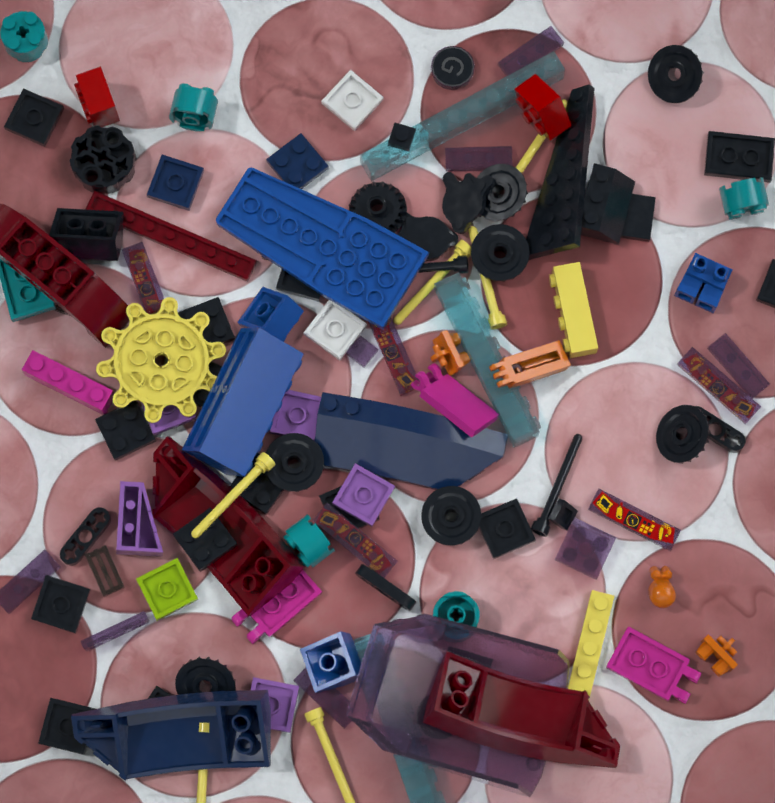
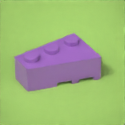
[116,481,163,557]

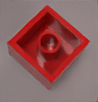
[74,66,120,127]
[514,74,572,141]

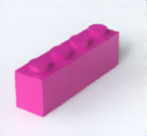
[22,350,114,415]

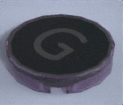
[431,46,475,90]

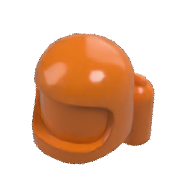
[648,566,676,608]

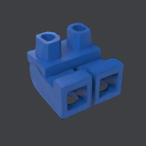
[674,253,733,314]

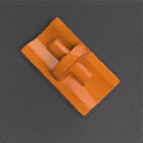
[430,330,470,376]
[695,634,738,677]

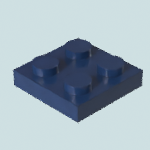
[266,133,329,189]
[147,154,204,211]

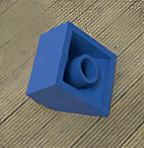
[237,287,304,342]
[300,631,366,693]

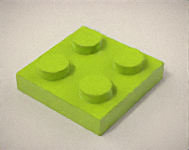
[136,558,199,621]

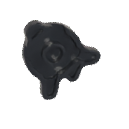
[442,172,495,234]
[398,213,458,261]

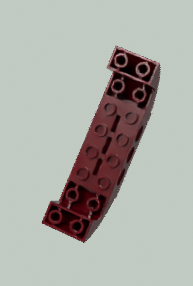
[0,203,130,348]

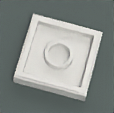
[321,70,384,131]
[303,300,367,361]

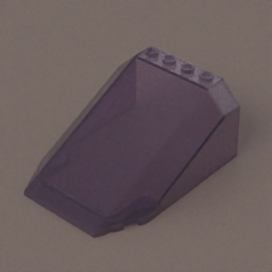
[346,614,570,798]

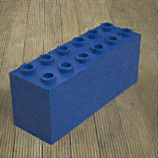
[182,328,304,477]

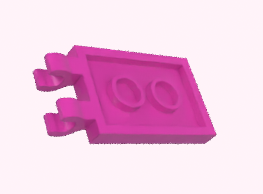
[411,363,499,438]
[231,570,322,644]
[606,626,702,704]

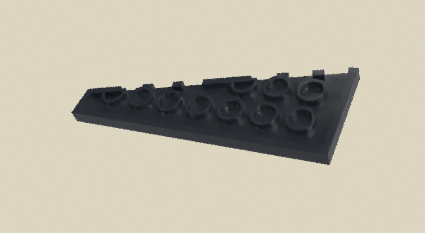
[526,84,595,260]

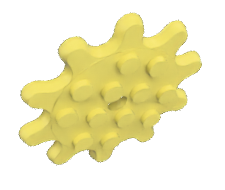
[96,297,226,423]

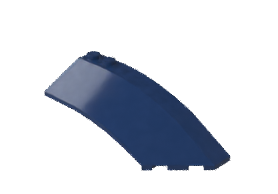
[315,392,508,489]
[71,690,271,781]

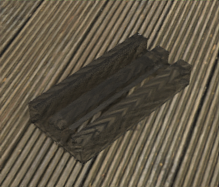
[85,545,125,597]

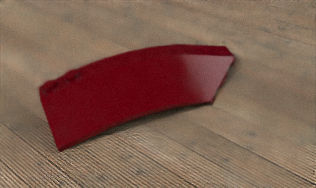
[152,436,305,616]
[423,651,620,768]

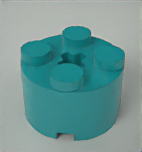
[0,11,48,62]
[169,83,218,131]
[719,178,769,220]
[283,514,335,568]
[432,591,480,641]

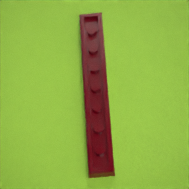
[85,191,257,282]

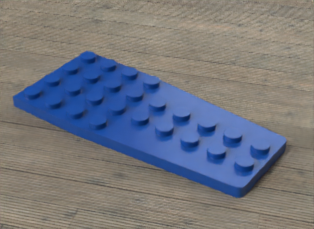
[216,168,429,330]

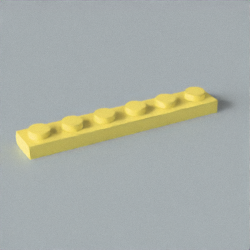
[567,590,614,700]

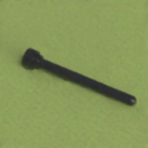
[418,255,469,274]
[531,434,582,537]

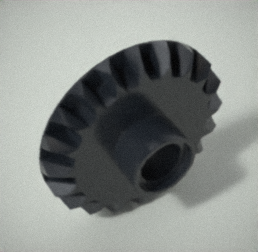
[648,45,704,103]
[477,164,528,222]
[349,181,407,233]
[471,224,530,282]
[656,405,711,464]
[266,433,324,492]
[421,486,481,546]
[175,656,236,695]

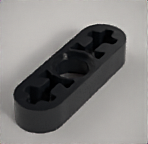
[695,406,746,453]
[60,507,111,566]
[355,564,416,612]

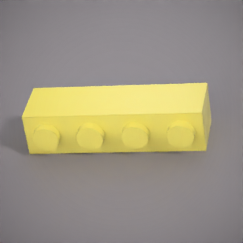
[549,262,598,358]

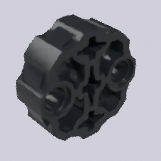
[69,125,137,194]

